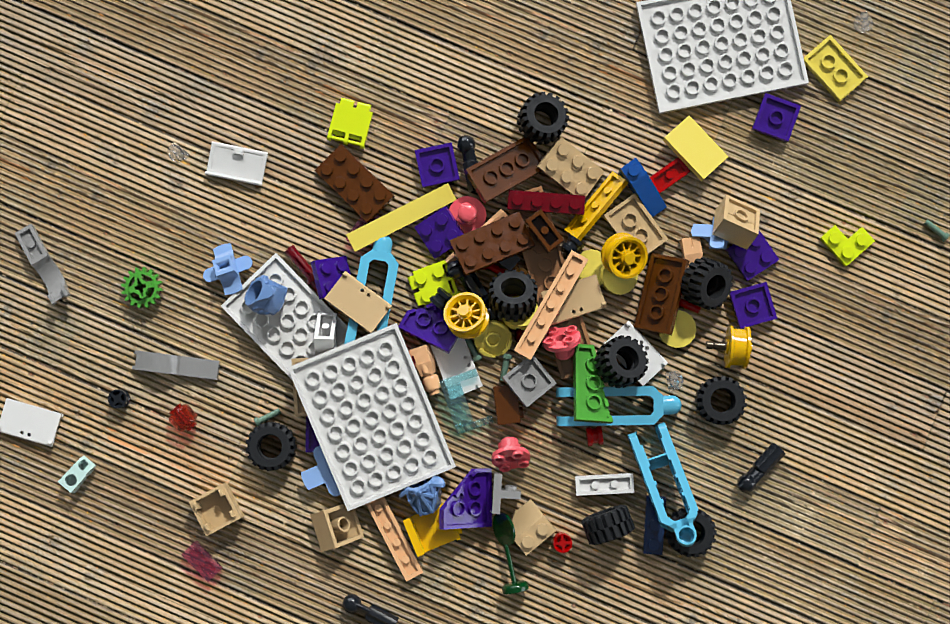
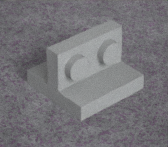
[502,356,557,408]
[492,472,521,514]

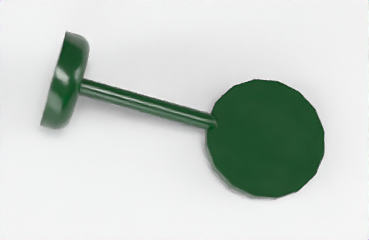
[493,512,529,594]

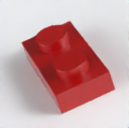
[650,157,690,194]

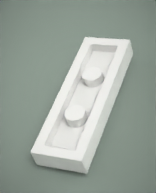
[575,473,634,496]

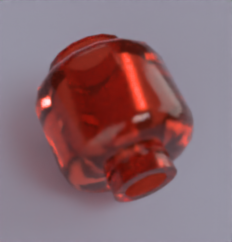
[169,403,198,432]

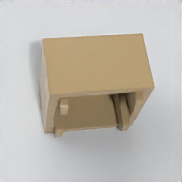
[712,195,760,250]
[189,482,244,536]

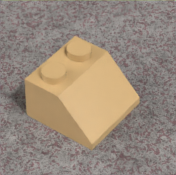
[509,499,556,556]
[310,503,364,552]

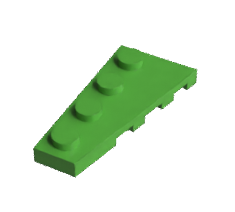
[573,344,613,424]

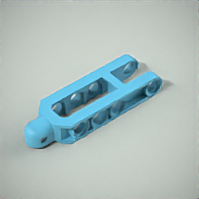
[344,235,399,344]
[556,386,682,426]
[627,422,698,547]

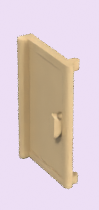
[324,271,392,333]
[540,274,607,325]

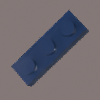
[642,495,666,555]

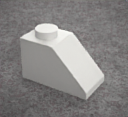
[314,313,337,356]

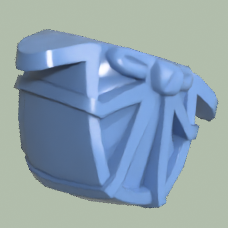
[244,275,288,315]
[399,475,445,516]

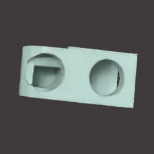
[58,456,96,493]

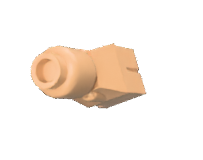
[679,237,703,268]
[409,344,441,396]

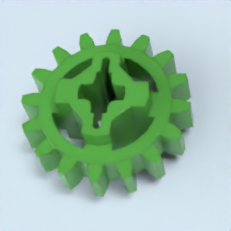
[121,267,164,309]

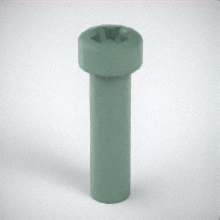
[924,219,950,242]
[465,339,482,362]
[500,354,512,381]
[254,408,281,426]

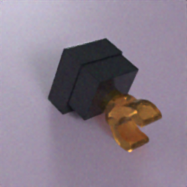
[498,255,529,275]

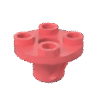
[449,196,486,234]
[542,325,581,360]
[491,437,530,472]

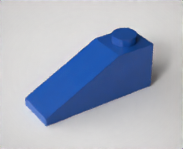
[618,158,667,217]

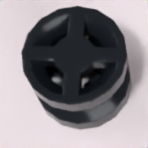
[561,235,584,254]
[429,287,452,311]
[108,389,131,408]

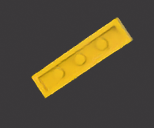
[564,171,628,241]

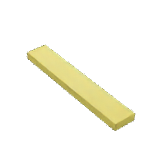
[346,183,456,252]

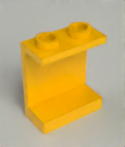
[403,502,463,557]

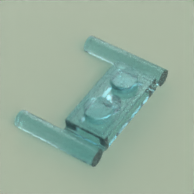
[439,368,494,435]

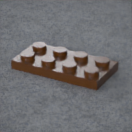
[464,137,543,204]
[314,144,395,223]
[449,211,535,276]
[634,253,689,336]

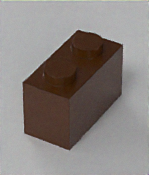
[525,209,564,253]
[493,385,524,425]

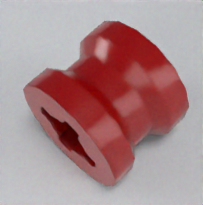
[585,426,604,446]
[552,532,572,553]

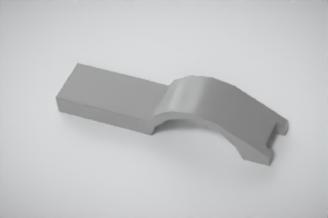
[15,224,70,305]
[132,350,221,380]

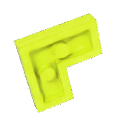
[819,225,875,267]

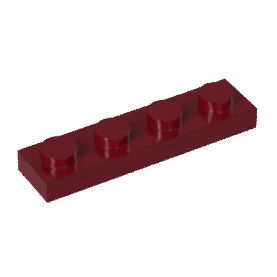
[507,190,586,216]

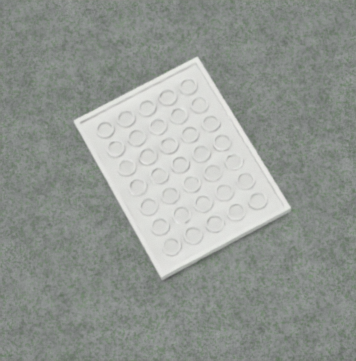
[636,0,809,114]
[288,323,456,511]

